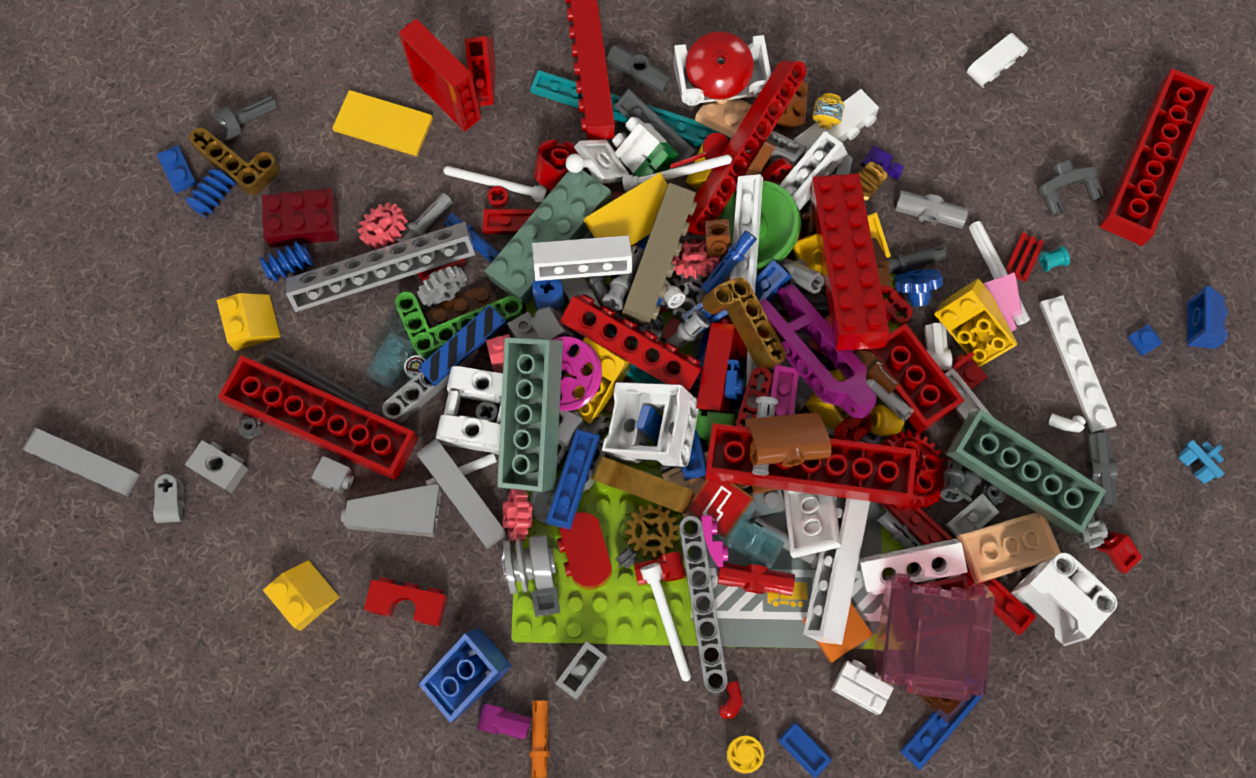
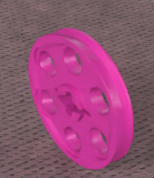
[552,337,602,411]

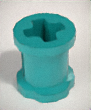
[1038,246,1070,272]

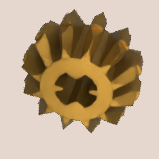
[859,162,888,201]

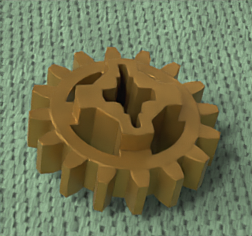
[625,503,679,559]

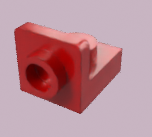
[951,351,988,390]
[1096,532,1142,574]

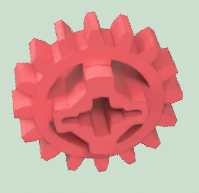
[358,202,408,250]
[671,240,721,279]
[502,489,533,542]

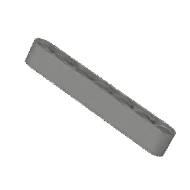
[679,516,727,693]

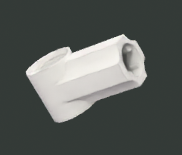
[924,323,952,371]

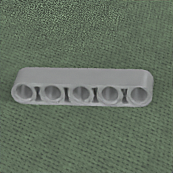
[382,348,480,424]
[22,428,140,497]
[416,439,507,549]

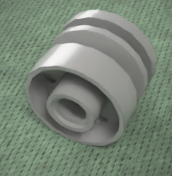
[502,535,556,594]

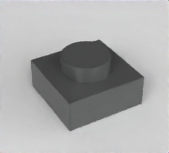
[531,587,561,617]

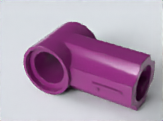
[477,703,532,740]

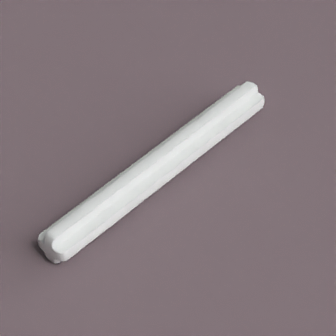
[969,221,1030,325]

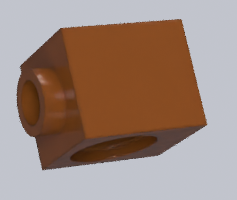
[705,219,731,257]

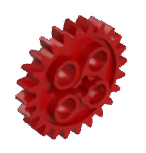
[881,430,947,509]

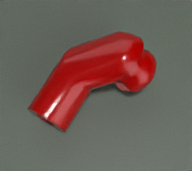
[719,681,743,719]

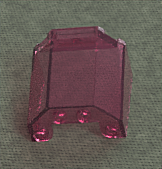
[873,573,995,701]

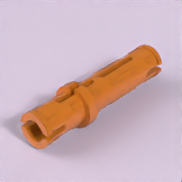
[529,701,550,778]

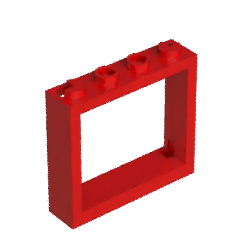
[398,18,481,132]

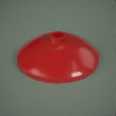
[686,31,754,100]

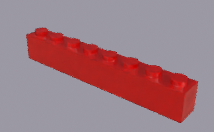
[565,0,615,140]

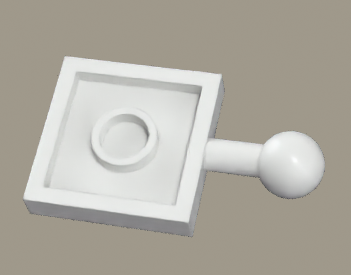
[566,140,629,184]

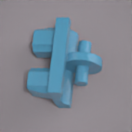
[1177,440,1225,484]

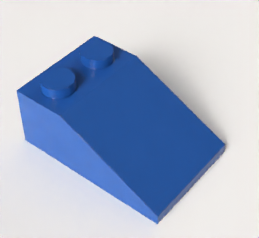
[418,628,512,723]

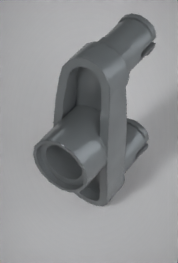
[1038,160,1106,216]

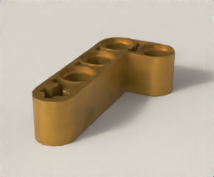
[189,128,280,195]
[702,277,786,370]
[591,455,694,514]

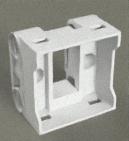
[436,366,503,455]
[602,382,699,467]
[1011,553,1117,646]

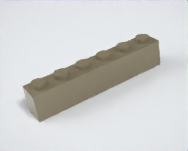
[621,183,697,326]

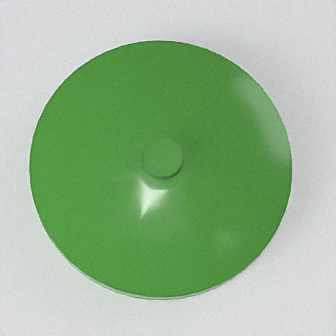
[717,181,801,272]

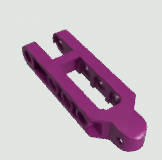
[758,284,876,418]

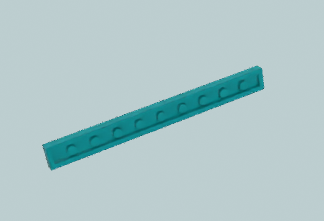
[530,70,731,148]

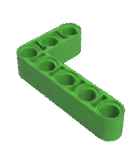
[395,292,524,359]

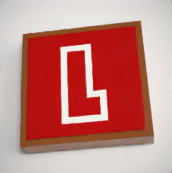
[686,480,754,539]

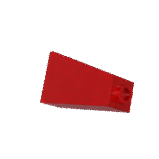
[696,319,739,413]

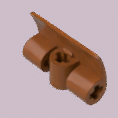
[745,413,831,467]

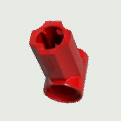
[634,552,686,586]

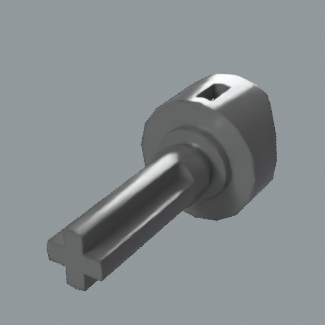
[210,96,277,142]

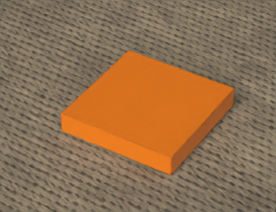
[802,602,873,663]

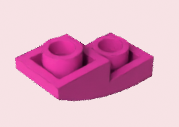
[702,515,728,567]

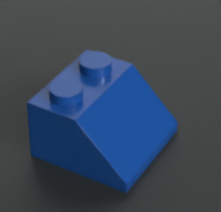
[1187,286,1228,349]

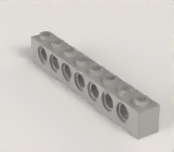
[286,222,475,312]

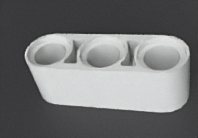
[967,33,1028,88]

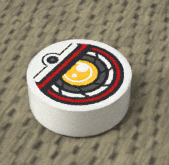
[404,355,425,379]

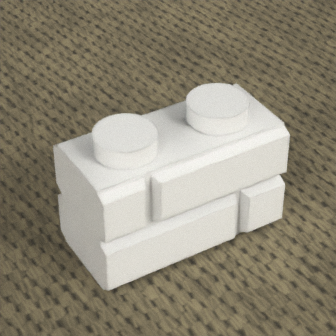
[831,660,894,715]

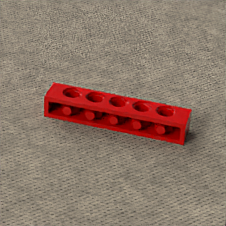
[560,294,703,392]

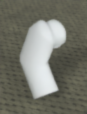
[1048,414,1086,433]

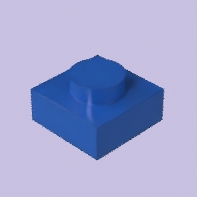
[1128,324,1163,357]

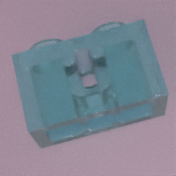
[366,332,415,390]
[726,519,784,569]

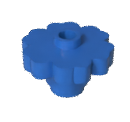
[894,269,943,306]

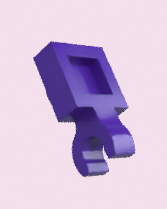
[861,145,904,180]

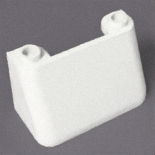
[673,35,771,106]

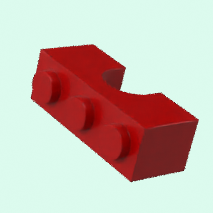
[364,577,448,627]

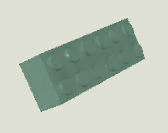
[485,170,613,307]
[498,338,563,492]
[946,409,1106,534]

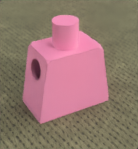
[983,273,1022,332]

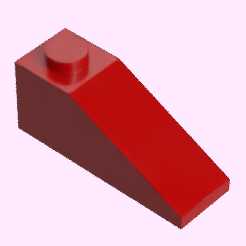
[464,36,495,106]

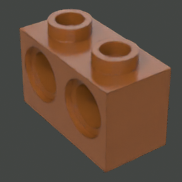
[777,81,808,130]

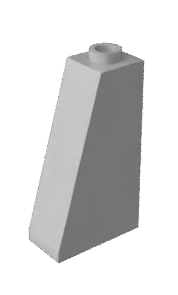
[341,484,442,537]

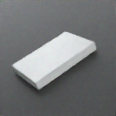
[783,490,842,558]

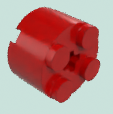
[533,139,578,192]

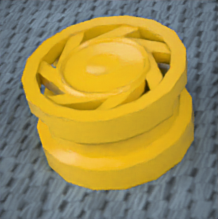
[726,736,764,773]

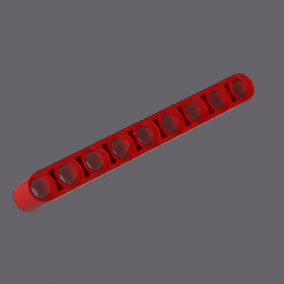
[686,60,807,235]

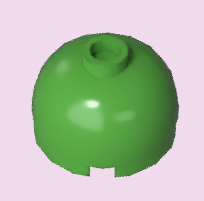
[696,410,738,446]

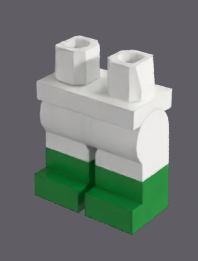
[612,117,679,178]

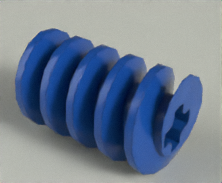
[185,168,237,219]
[259,240,314,282]
[532,279,564,311]

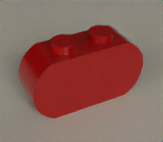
[557,512,612,590]

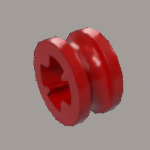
[487,186,509,209]

